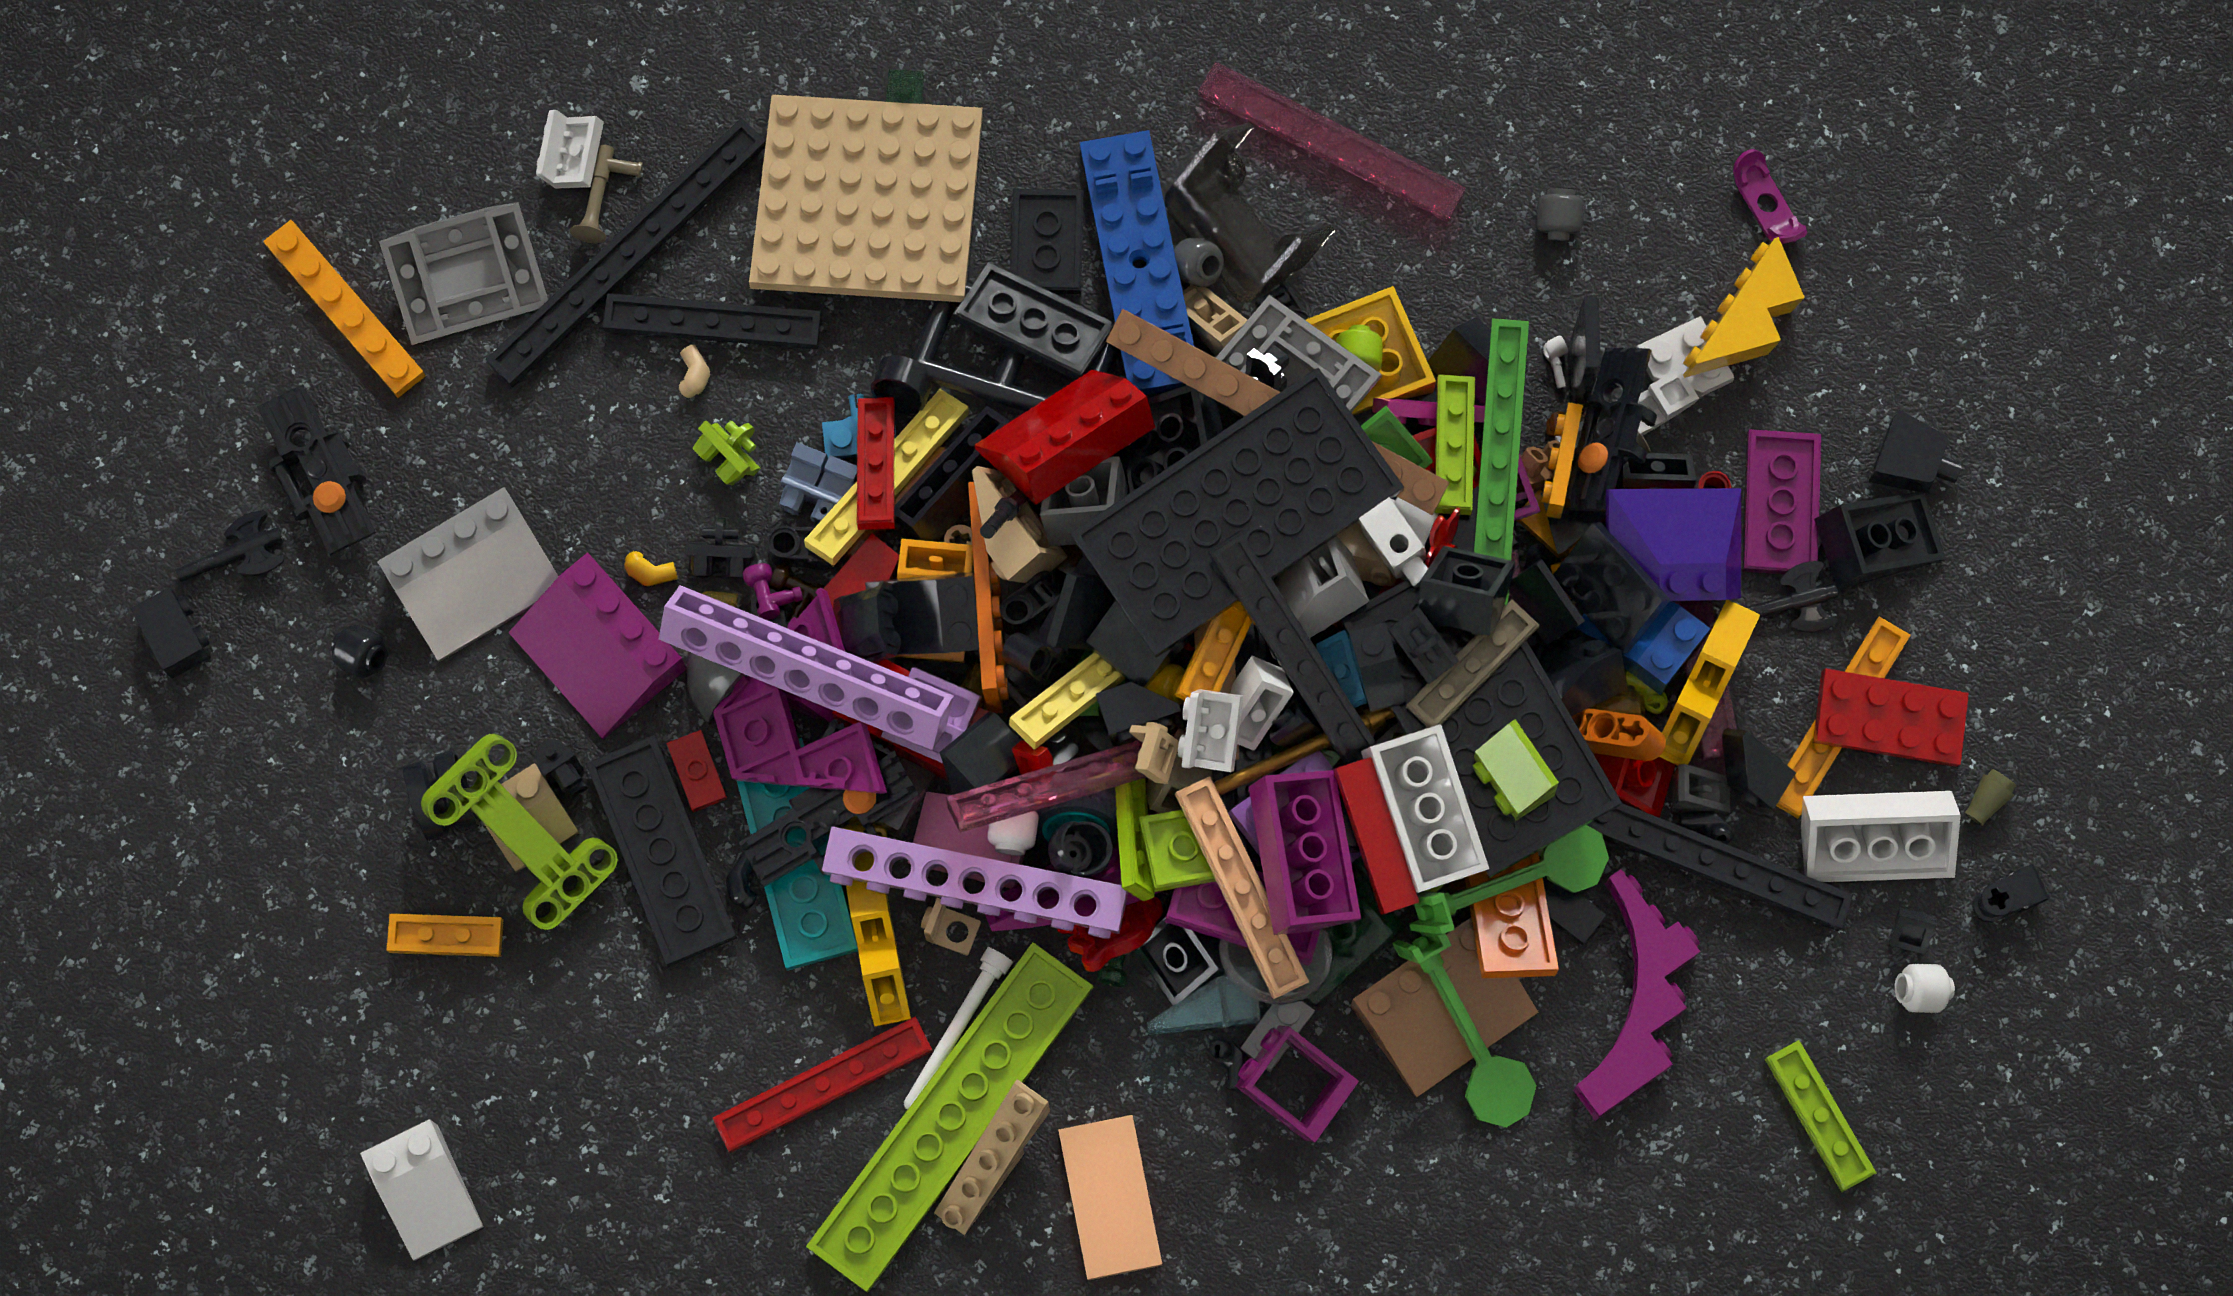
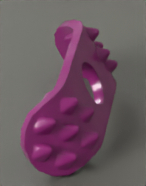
[1733,149,1807,245]

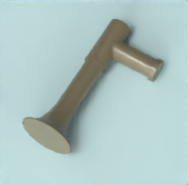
[570,145,643,243]

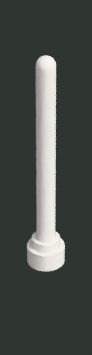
[904,947,1013,1110]

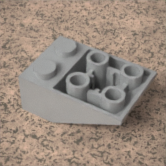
[1270,536,1369,659]

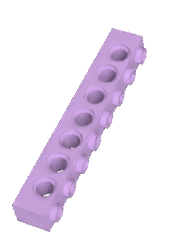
[659,585,954,750]
[822,827,1128,939]

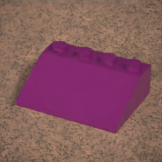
[509,552,686,740]

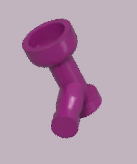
[742,563,803,620]

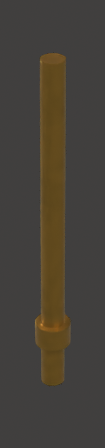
[1213,707,1395,796]

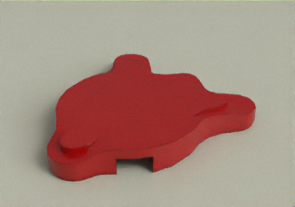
[1056,897,1164,972]

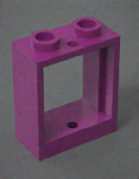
[1235,1025,1359,1143]

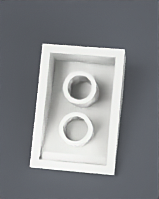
[360,1119,484,1261]

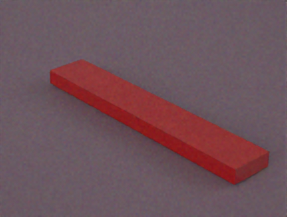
[713,1016,933,1153]

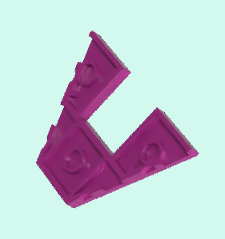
[713,588,887,794]

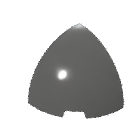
[686,652,747,724]

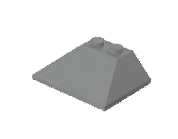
[379,202,548,345]
[1216,295,1382,418]

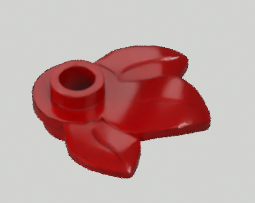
[1425,507,1461,568]

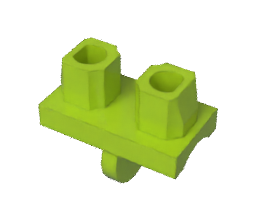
[693,421,761,485]

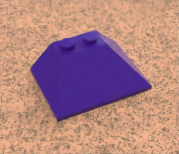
[1606,488,1741,601]

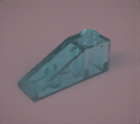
[1147,968,1261,1036]

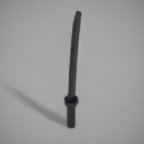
[980,488,1029,539]

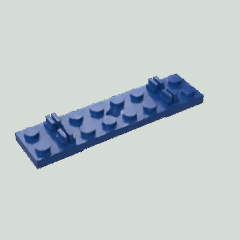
[1080,130,1194,395]

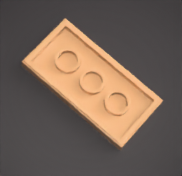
[1058,1115,1162,1280]

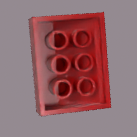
[975,370,1155,504]

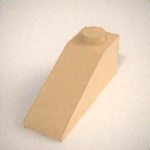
[1183,285,1247,357]

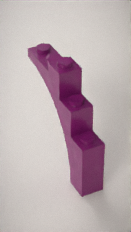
[1573,869,1701,1121]

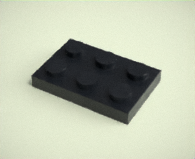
[1553,522,1671,654]

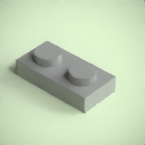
[1240,992,1315,1072]

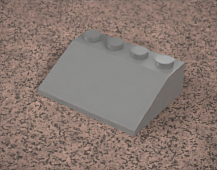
[377,487,559,662]

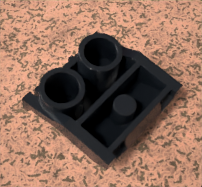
[833,581,901,664]

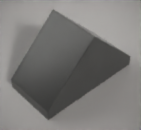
[1672,764,1730,814]

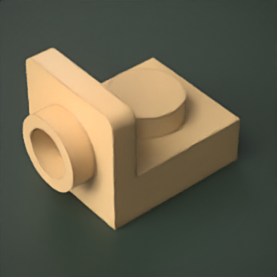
[1129,722,1179,784]

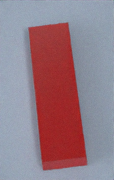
[857,397,895,530]
[1333,757,1419,915]

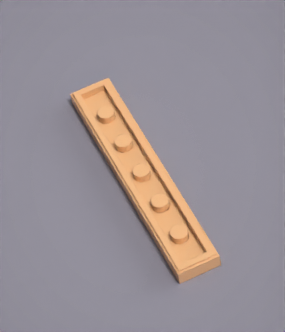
[1175,776,1309,999]

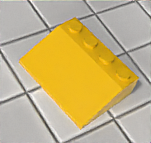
[1306,286,1436,416]

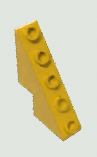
[1683,237,1805,378]
[1659,600,1760,765]
[846,852,911,1027]

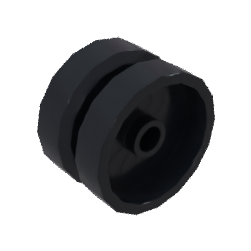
[402,749,480,843]

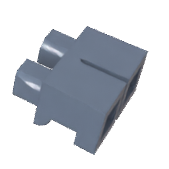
[779,442,857,524]

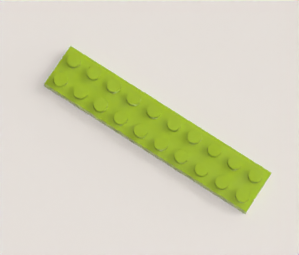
[806,942,1093,1293]

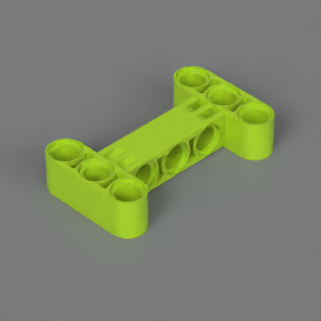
[421,734,618,930]

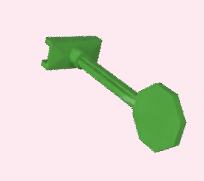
[1409,825,1609,935]
[1392,932,1537,1128]

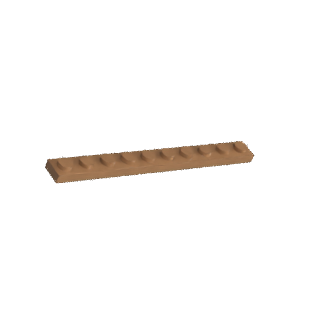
[1106,309,1450,515]

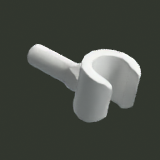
[1543,336,1568,389]

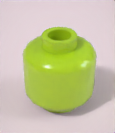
[1336,325,1383,372]

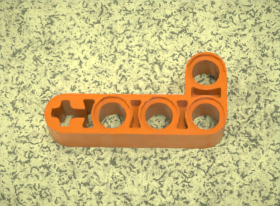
[1571,708,1666,761]

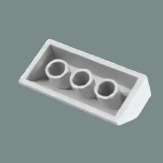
[1361,724,1489,893]
[1801,791,1961,882]

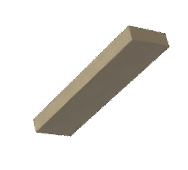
[1406,600,1539,728]

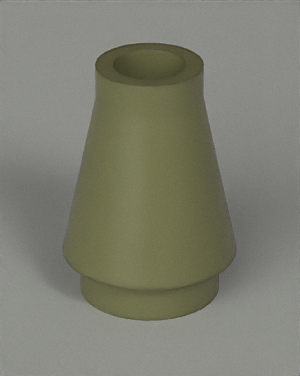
[1964,769,2016,826]

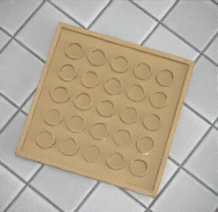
[749,95,983,302]

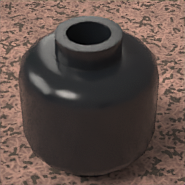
[331,625,388,678]

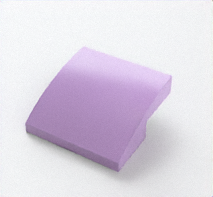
[881,667,982,763]

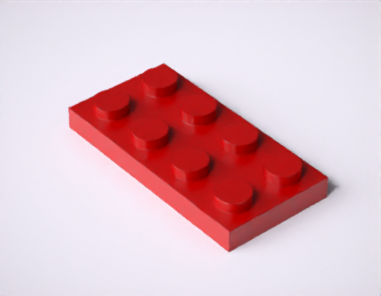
[1813,668,1969,767]

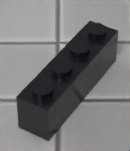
[895,406,1010,542]

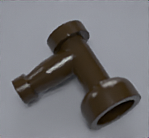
[769,562,825,622]

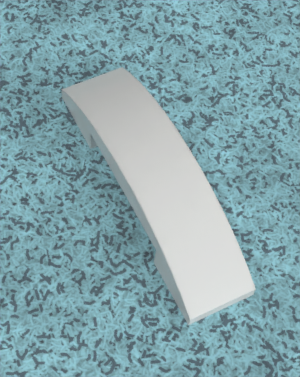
[1555,368,1699,468]

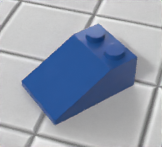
[1573,601,1711,696]

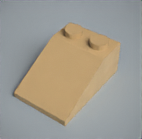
[972,466,1068,583]

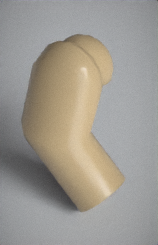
[679,345,710,398]

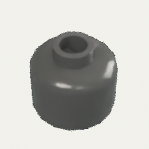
[1536,188,1584,241]
[1174,238,1224,287]

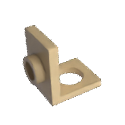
[921,897,981,956]

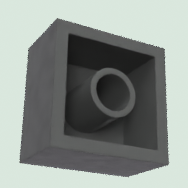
[1040,456,1128,546]

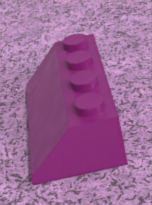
[1249,770,1361,935]

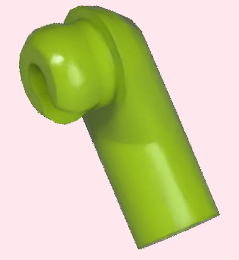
[1625,670,1668,714]

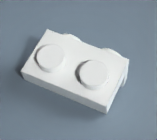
[536,110,604,189]
[1178,689,1244,772]

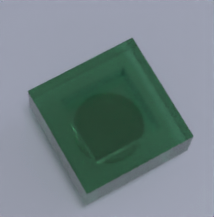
[886,69,925,104]

